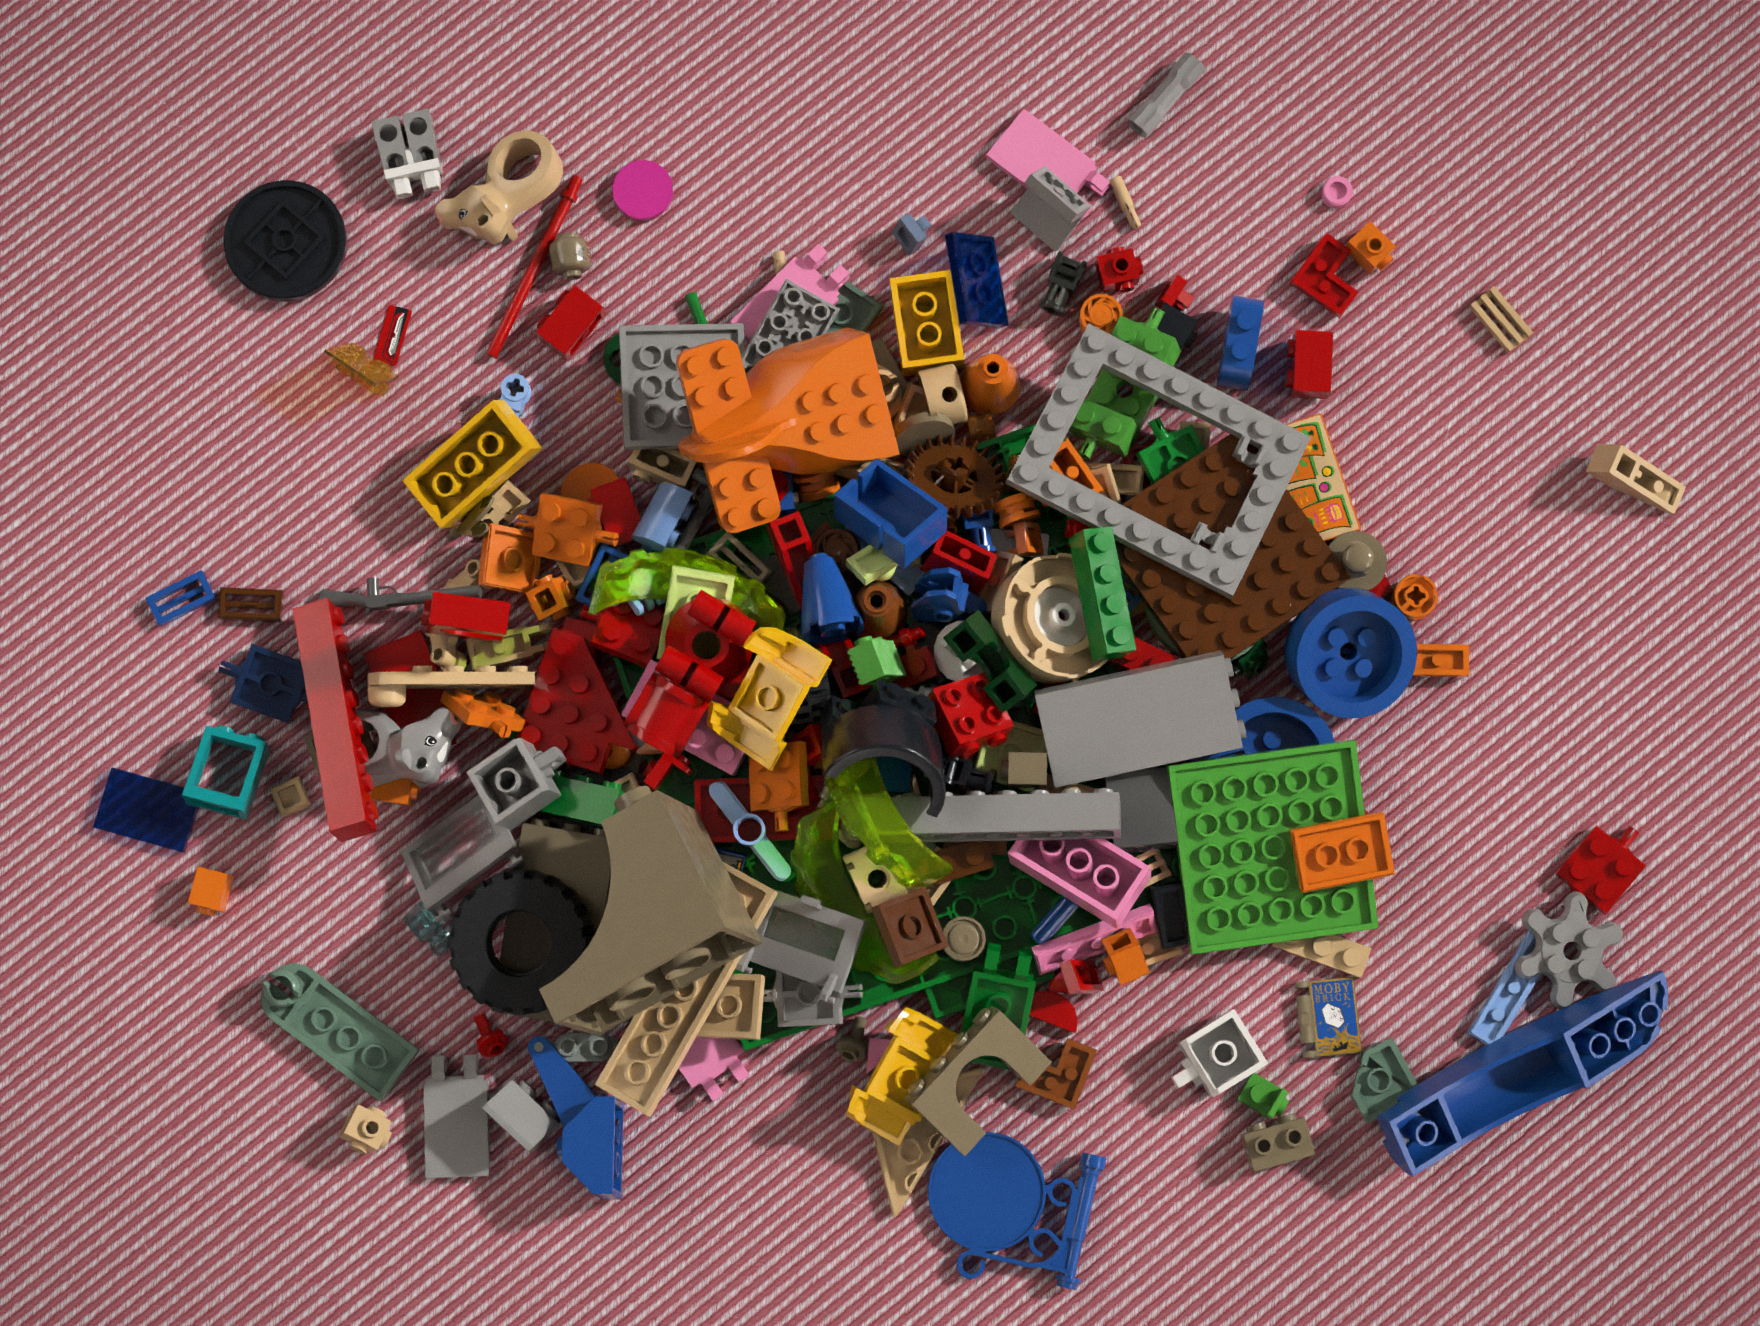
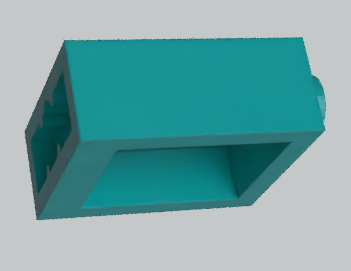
[182,725,270,820]

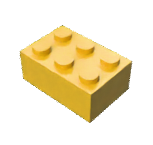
[890,270,964,376]

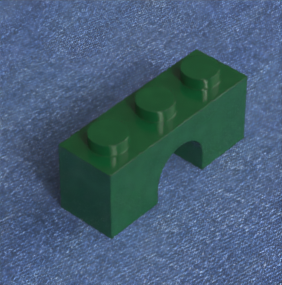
[943,610,1037,713]

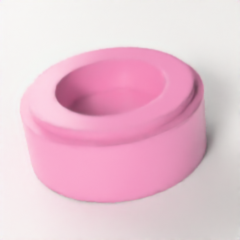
[1321,176,1353,209]

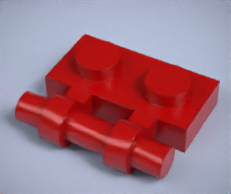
[883,625,940,689]

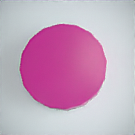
[612,160,674,222]

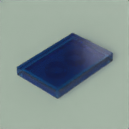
[945,232,1009,328]
[93,767,199,853]

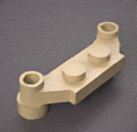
[426,559,494,671]

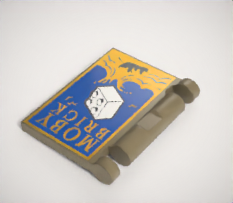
[1294,977,1362,1058]

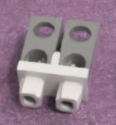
[371,108,443,199]

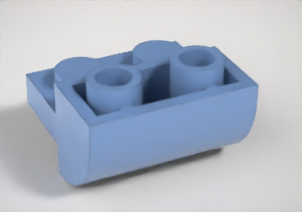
[631,483,696,555]

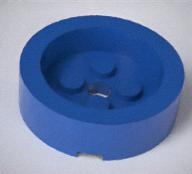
[1285,588,1417,718]
[1235,697,1335,753]

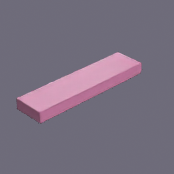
[1031,904,1157,975]

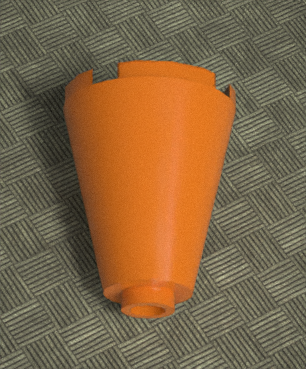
[960,354,1021,415]

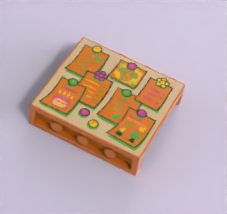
[1257,413,1361,542]

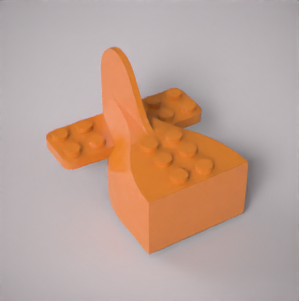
[676,327,900,533]

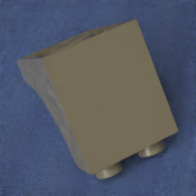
[539,786,763,1036]

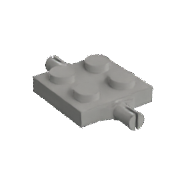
[763,960,863,1027]

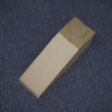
[1586,444,1686,514]

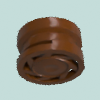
[814,529,861,573]

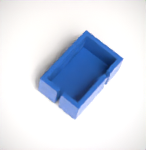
[834,459,947,569]

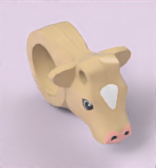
[435,130,563,245]

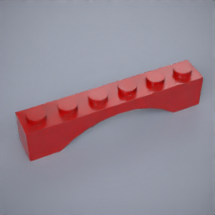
[766,511,871,699]

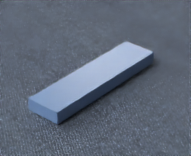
[1467,931,1541,1045]

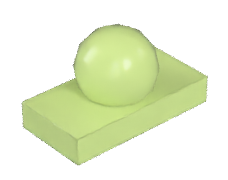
[846,544,898,586]

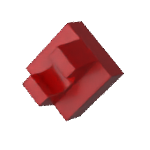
[1154,274,1195,311]

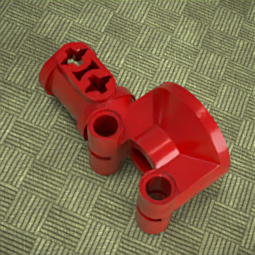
[624,590,757,756]

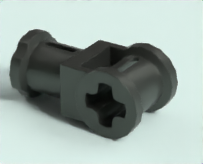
[1038,251,1088,316]

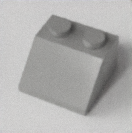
[482,1079,561,1152]

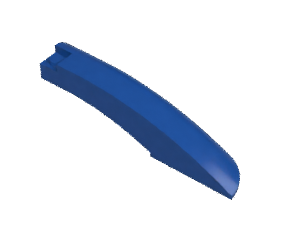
[1376,970,1668,1177]

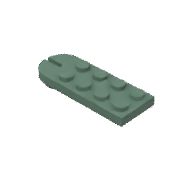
[261,963,420,1102]

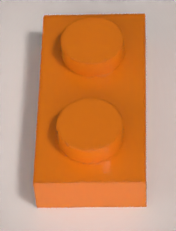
[1413,644,1469,677]

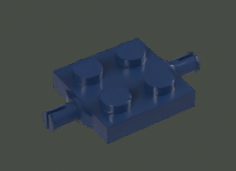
[218,644,308,724]

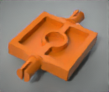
[516,493,619,567]
[440,688,525,738]
[748,737,809,831]

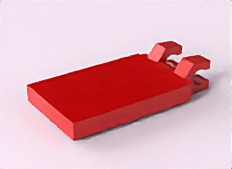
[363,630,457,746]

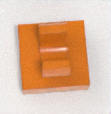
[1005,521,1044,556]

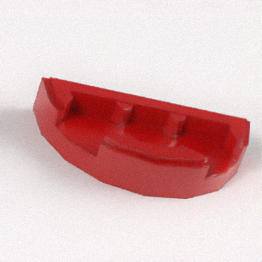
[1029,990,1078,1034]

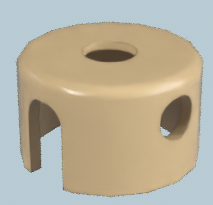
[918,363,968,425]

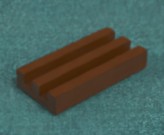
[218,587,284,622]

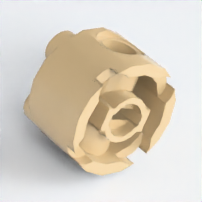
[842,841,907,914]

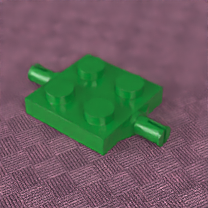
[1136,417,1205,485]

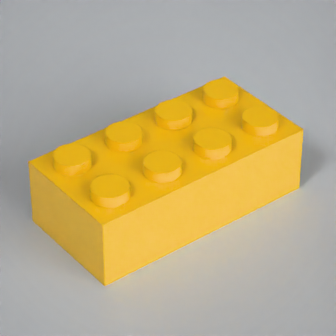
[402,400,543,528]

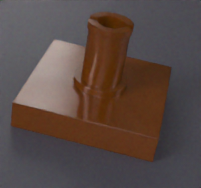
[871,887,949,968]

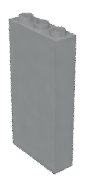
[1034,650,1247,788]

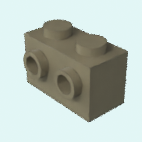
[1240,1113,1316,1172]

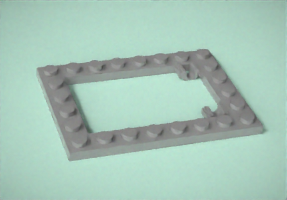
[1005,324,1311,599]

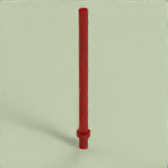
[485,175,583,359]

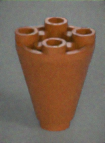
[851,581,908,639]

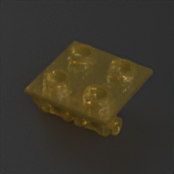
[324,343,399,396]

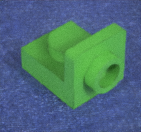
[1236,1072,1289,1119]

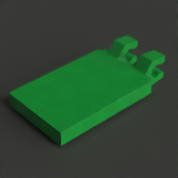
[961,943,1036,1070]

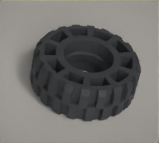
[447,870,595,1015]

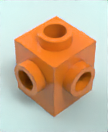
[525,574,578,621]

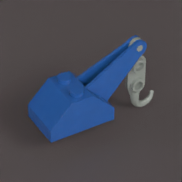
[528,1017,633,1200]

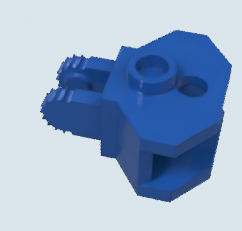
[911,567,987,623]

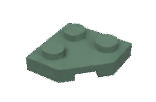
[1350,1037,1418,1124]

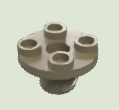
[1328,531,1387,591]

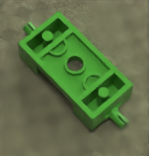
[1069,307,1181,459]

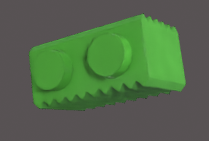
[847,635,906,686]

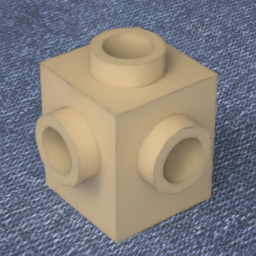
[337,1104,392,1155]

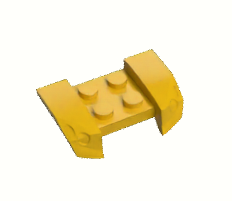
[707,627,832,771]
[846,1007,959,1146]

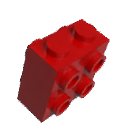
[927,672,1014,757]

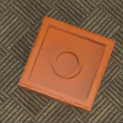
[478,523,541,595]

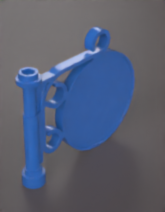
[928,1132,1107,1290]

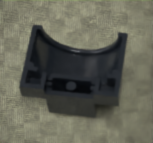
[820,679,946,817]

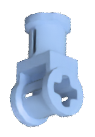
[500,374,532,418]

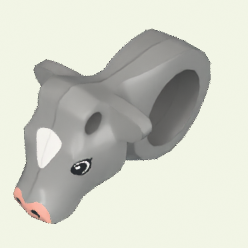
[356,707,461,787]

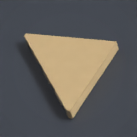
[872,1068,983,1217]

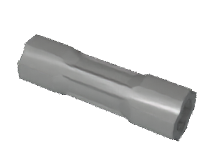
[1127,52,1205,139]

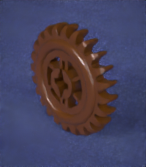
[903,434,1005,518]

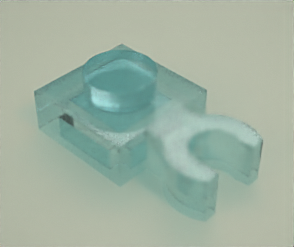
[402,900,450,957]

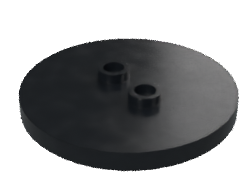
[223,180,347,302]

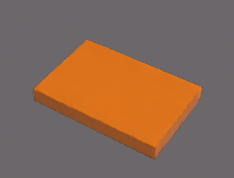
[1289,811,1395,893]

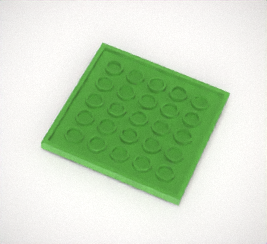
[1166,740,1379,954]

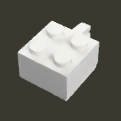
[1171,1009,1268,1098]

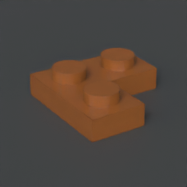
[1015,1038,1097,1110]

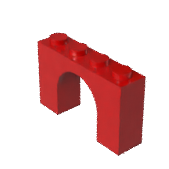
[421,592,511,643]

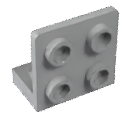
[1011,166,1091,251]

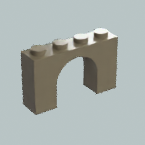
[904,1006,1052,1156]

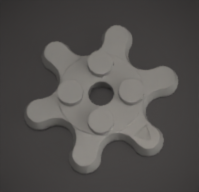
[1514,892,1623,1009]

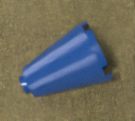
[801,553,864,645]

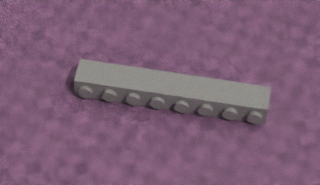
[862,788,1121,844]

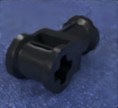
[943,753,997,795]

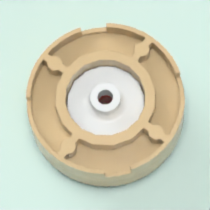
[991,553,1108,685]

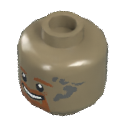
[549,233,591,280]

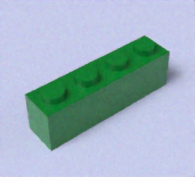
[1069,526,1136,662]
[537,770,625,828]

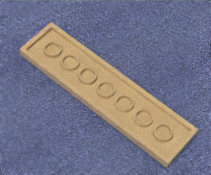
[595,862,778,1117]

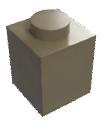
[1001,752,1047,788]

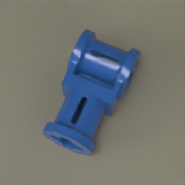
[961,508,996,553]

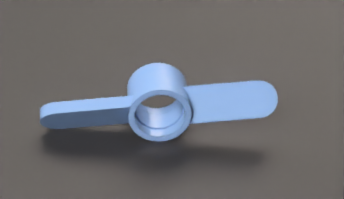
[709,781,791,881]

